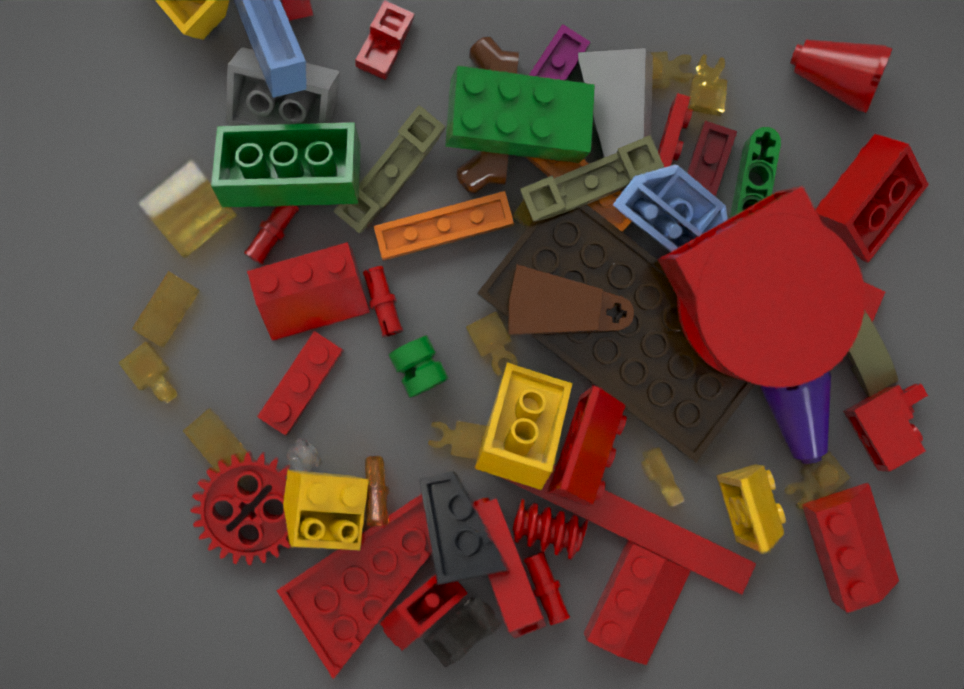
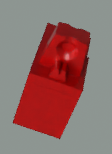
[843,383,928,472]
[379,574,468,651]

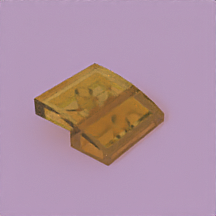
[139,161,237,258]

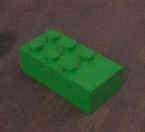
[445,66,595,163]
[211,122,361,208]

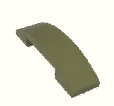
[333,105,446,233]
[520,135,664,222]
[847,310,899,397]

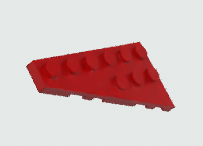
[276,493,432,680]

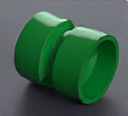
[388,335,449,398]

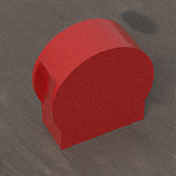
[658,186,865,388]

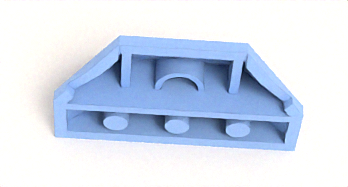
[613,164,728,252]

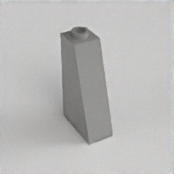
[578,48,653,157]

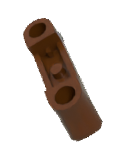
[456,37,519,194]

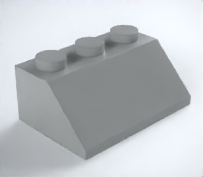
[226,47,340,126]

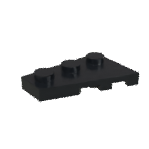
[419,471,510,585]

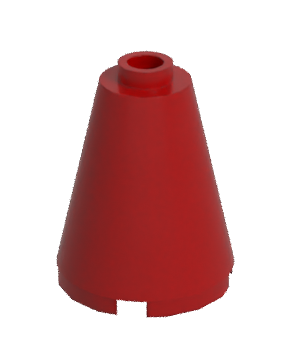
[790,39,893,113]

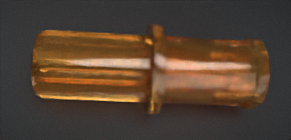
[365,456,390,527]

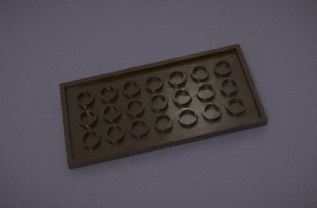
[477,205,755,463]

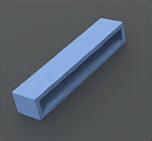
[234,0,307,98]

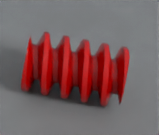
[512,498,588,560]

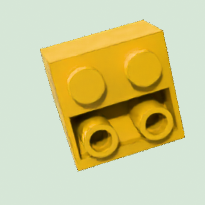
[283,470,368,550]

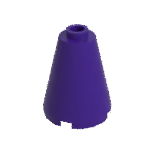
[760,371,831,464]

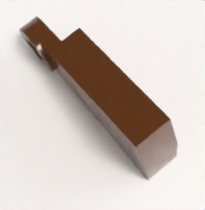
[508,264,634,336]

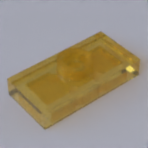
[132,271,200,347]
[183,408,255,471]

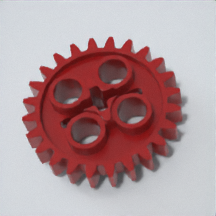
[191,450,291,565]

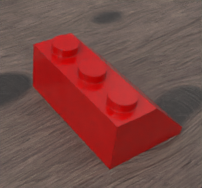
[815,134,929,263]
[247,242,371,341]
[548,386,627,506]
[802,483,899,613]
[583,540,691,665]

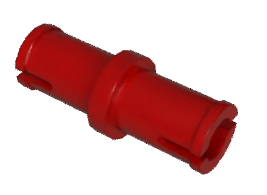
[244,206,299,265]
[363,266,403,338]
[523,551,571,626]

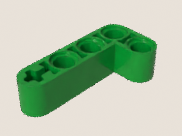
[730,127,781,218]

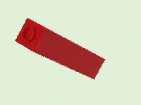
[473,497,546,639]

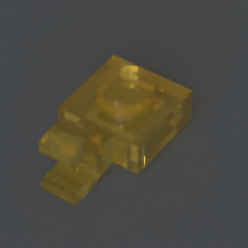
[119,341,179,403]

